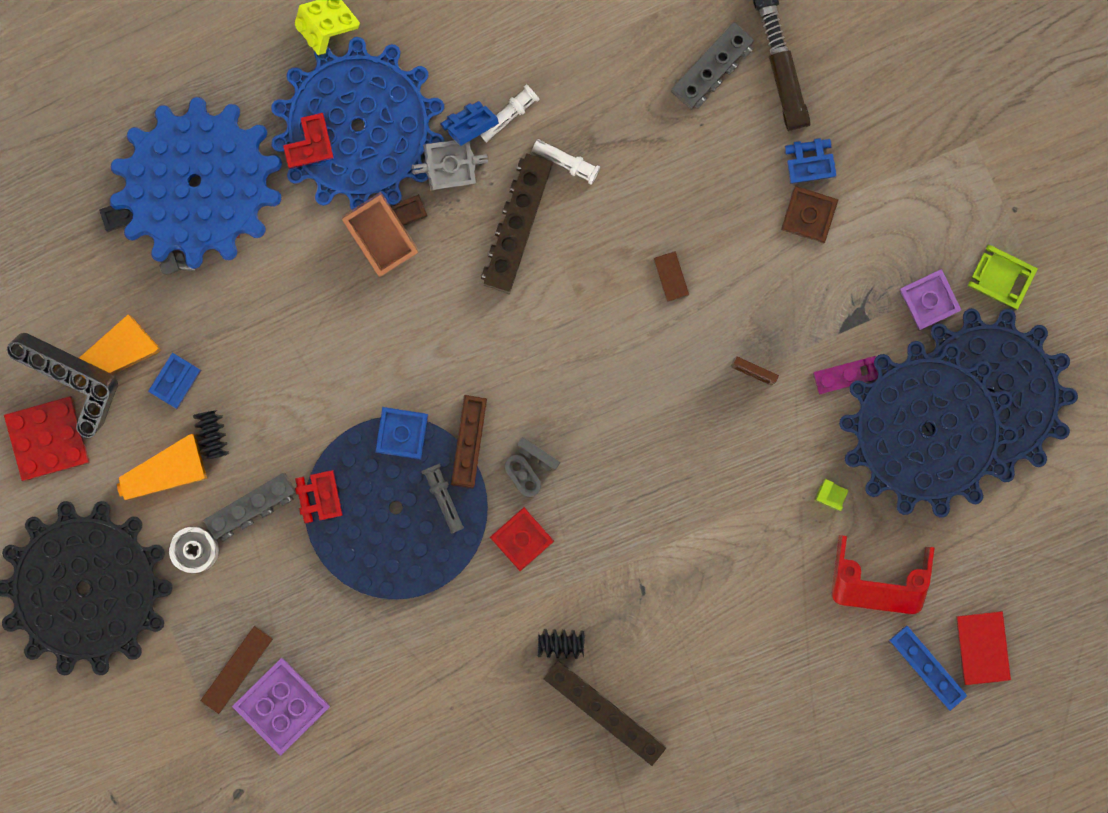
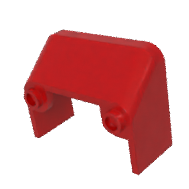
[831,535,935,614]

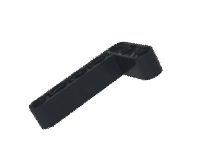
[7,333,118,438]

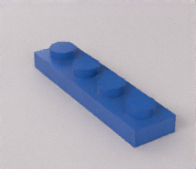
[889,625,967,711]

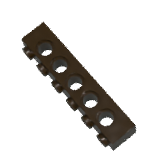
[481,153,552,294]
[543,660,666,766]

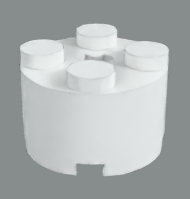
[169,527,219,573]

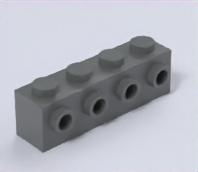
[671,22,754,110]
[203,473,296,541]

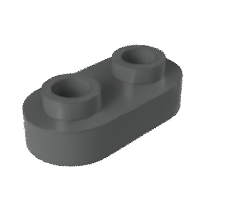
[505,455,541,497]

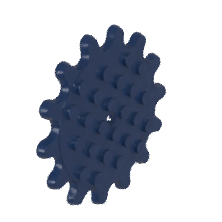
[922,308,1078,482]
[839,341,1018,518]

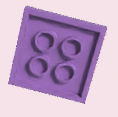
[232,657,331,756]

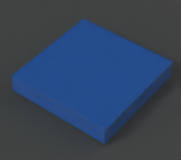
[375,407,428,460]

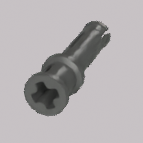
[421,463,464,534]

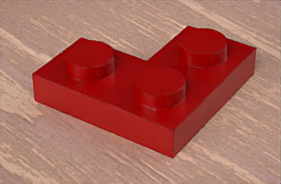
[283,113,334,169]

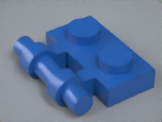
[440,101,499,146]
[785,138,836,184]

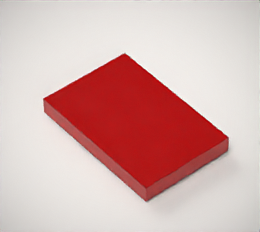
[956,611,1011,685]

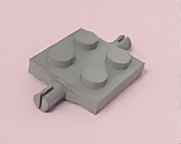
[412,140,488,190]

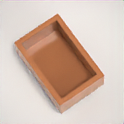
[342,192,418,277]

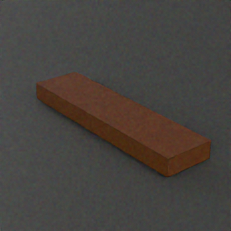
[451,395,487,489]
[200,626,273,714]

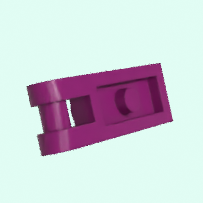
[813,356,878,395]

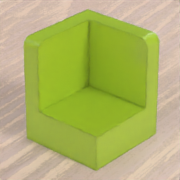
[814,479,848,511]

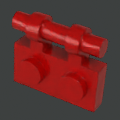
[295,470,343,524]

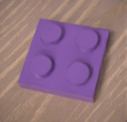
[899,269,961,330]

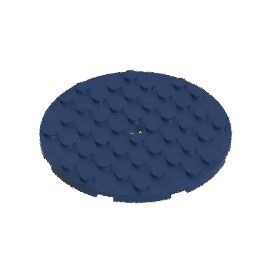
[305,417,488,600]

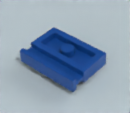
[148,353,202,409]

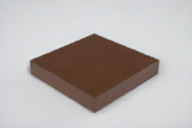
[781,186,839,243]
[731,356,779,385]

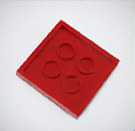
[4,396,90,481]

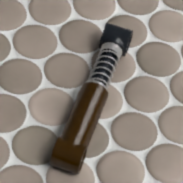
[753,0,811,131]

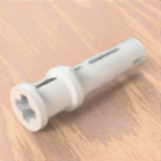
[480,84,540,143]
[532,139,600,185]

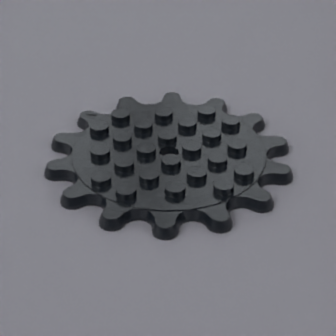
[0,501,173,676]

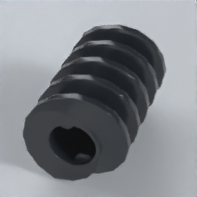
[193,410,229,460]
[537,629,585,659]

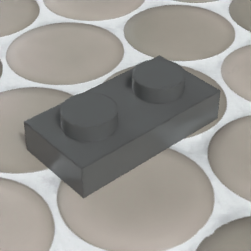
[517,437,560,471]

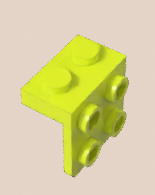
[295,0,360,55]

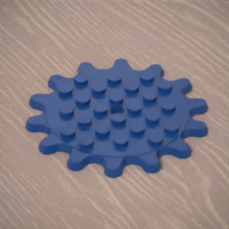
[271,37,444,209]
[110,97,282,269]

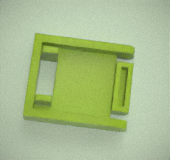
[967,245,1038,310]

